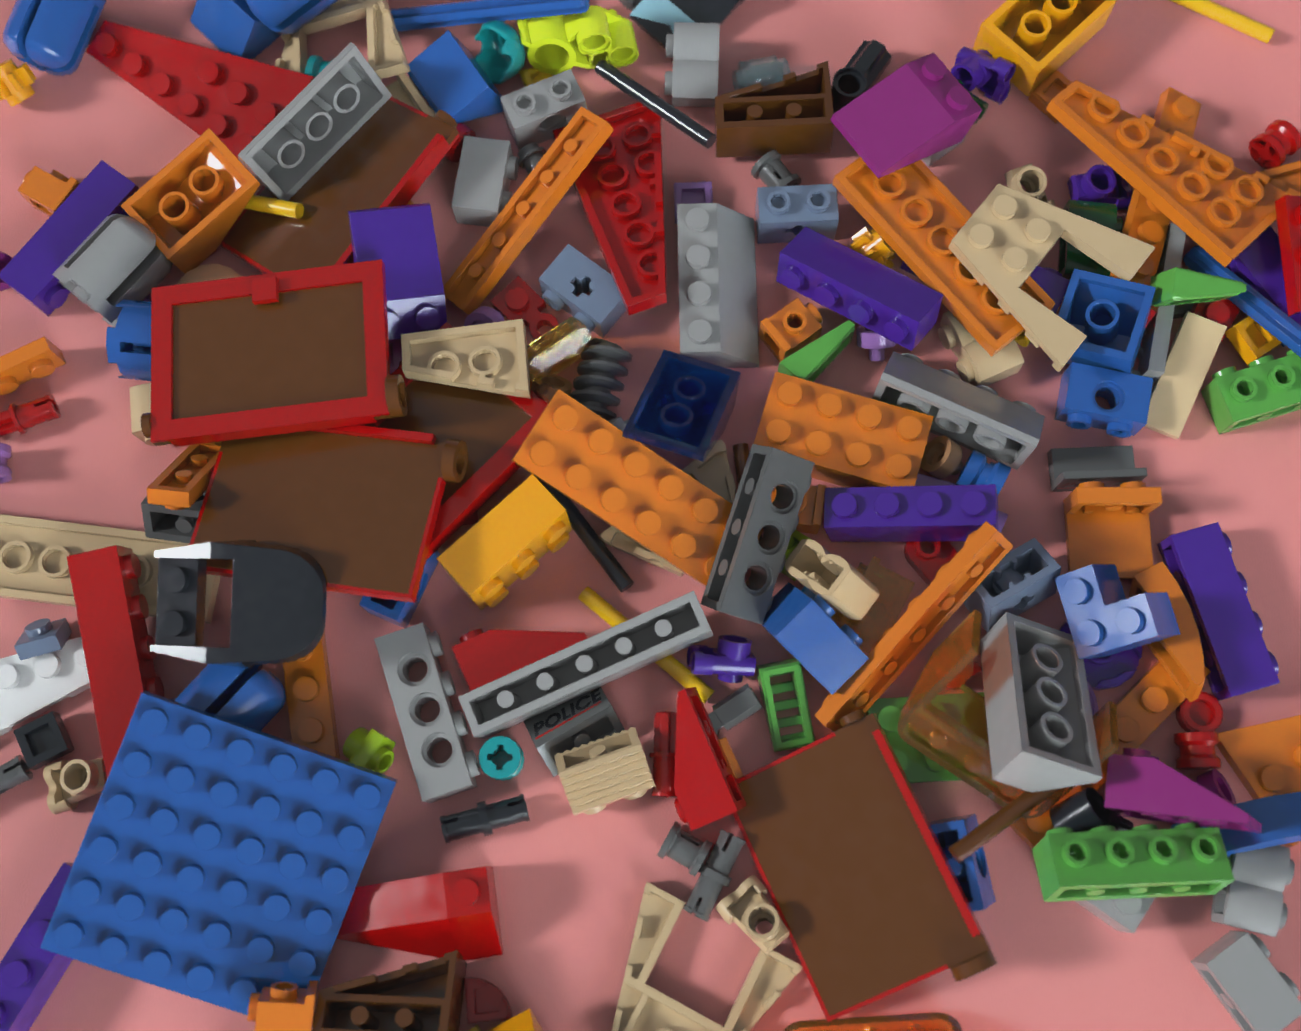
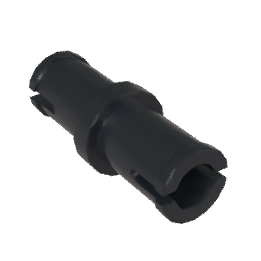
[440,794,530,844]

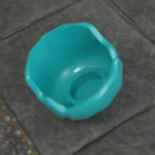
[474,20,526,85]

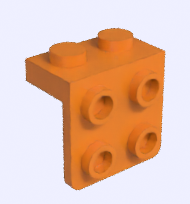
[1063,481,1162,580]

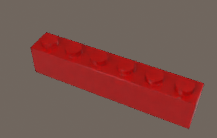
[66,545,165,778]

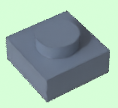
[14,618,72,661]

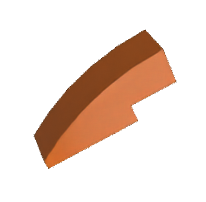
[1128,561,1205,702]

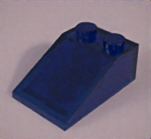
[623,350,741,461]

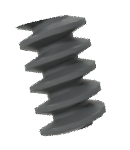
[569,338,632,421]

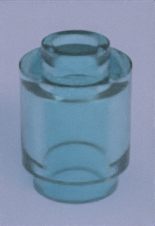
[732,55,790,90]

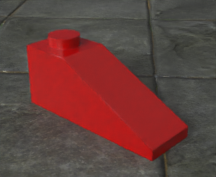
[452,628,587,691]
[674,687,747,831]

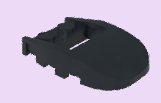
[150,540,327,667]

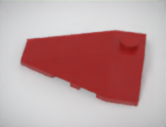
[336,866,503,961]

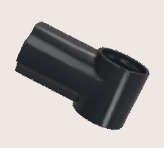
[831,39,892,113]
[1049,787,1134,832]

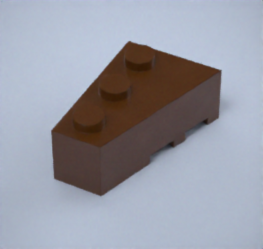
[714,61,834,158]
[312,950,467,1031]

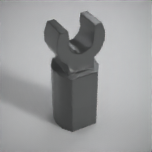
[708,683,763,737]

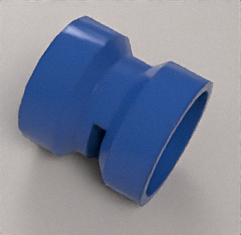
[955,449,1011,496]

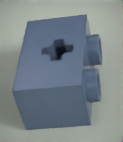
[755,184,839,244]
[539,244,626,338]
[963,537,1061,632]

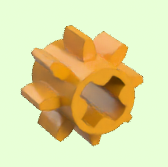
[0,58,37,107]
[850,226,895,268]

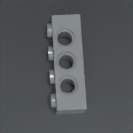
[374,623,481,803]

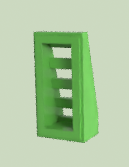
[1150,267,1247,307]
[778,320,855,382]
[756,658,815,752]

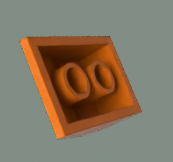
[120,128,260,274]

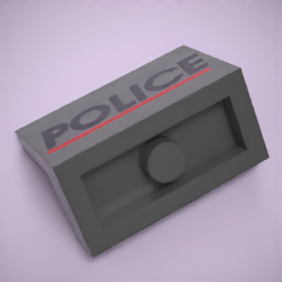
[1047,446,1147,492]
[524,687,625,777]

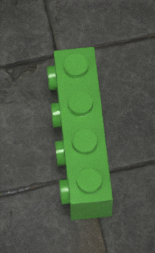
[1201,350,1301,434]
[1032,823,1235,902]

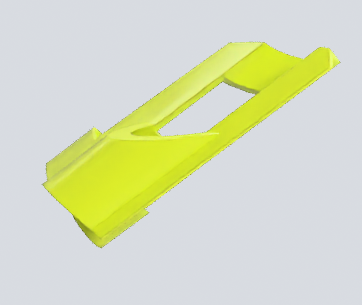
[517,5,639,75]

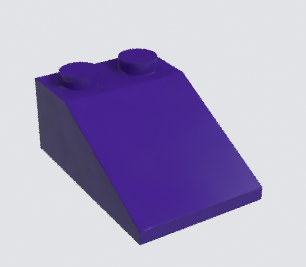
[348,203,447,340]

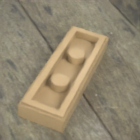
[1144,311,1227,439]

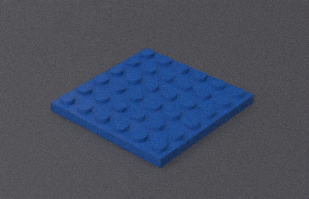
[40,691,397,1015]

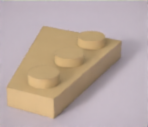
[401,319,531,399]

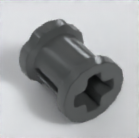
[751,150,802,187]
[657,821,713,876]

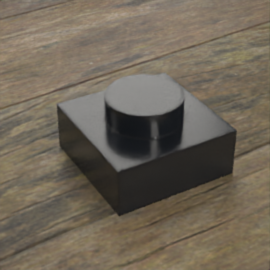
[14,711,75,770]

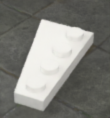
[0,637,90,736]

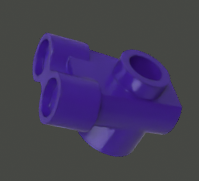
[950,47,1016,104]
[1068,164,1133,210]
[687,635,756,683]

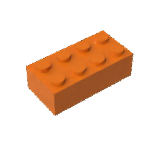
[753,371,934,487]

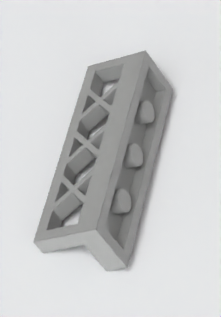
[1131,223,1186,384]

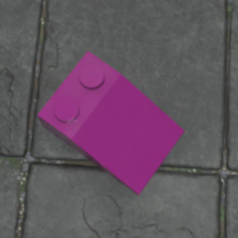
[830,53,982,178]
[1104,748,1262,833]

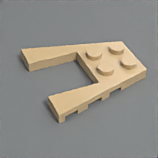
[275,0,410,79]
[948,183,1156,372]
[612,882,802,1031]

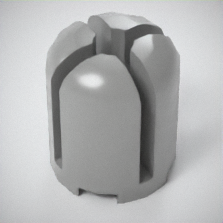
[52,213,173,327]

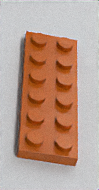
[832,157,1056,357]
[511,389,764,587]

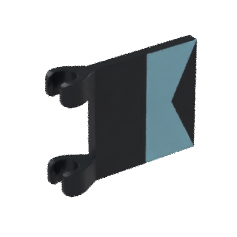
[629,0,744,49]

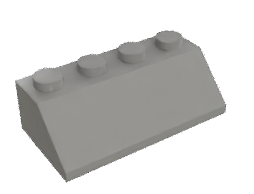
[238,42,392,201]
[677,203,759,369]
[872,351,1045,470]
[979,612,1102,793]

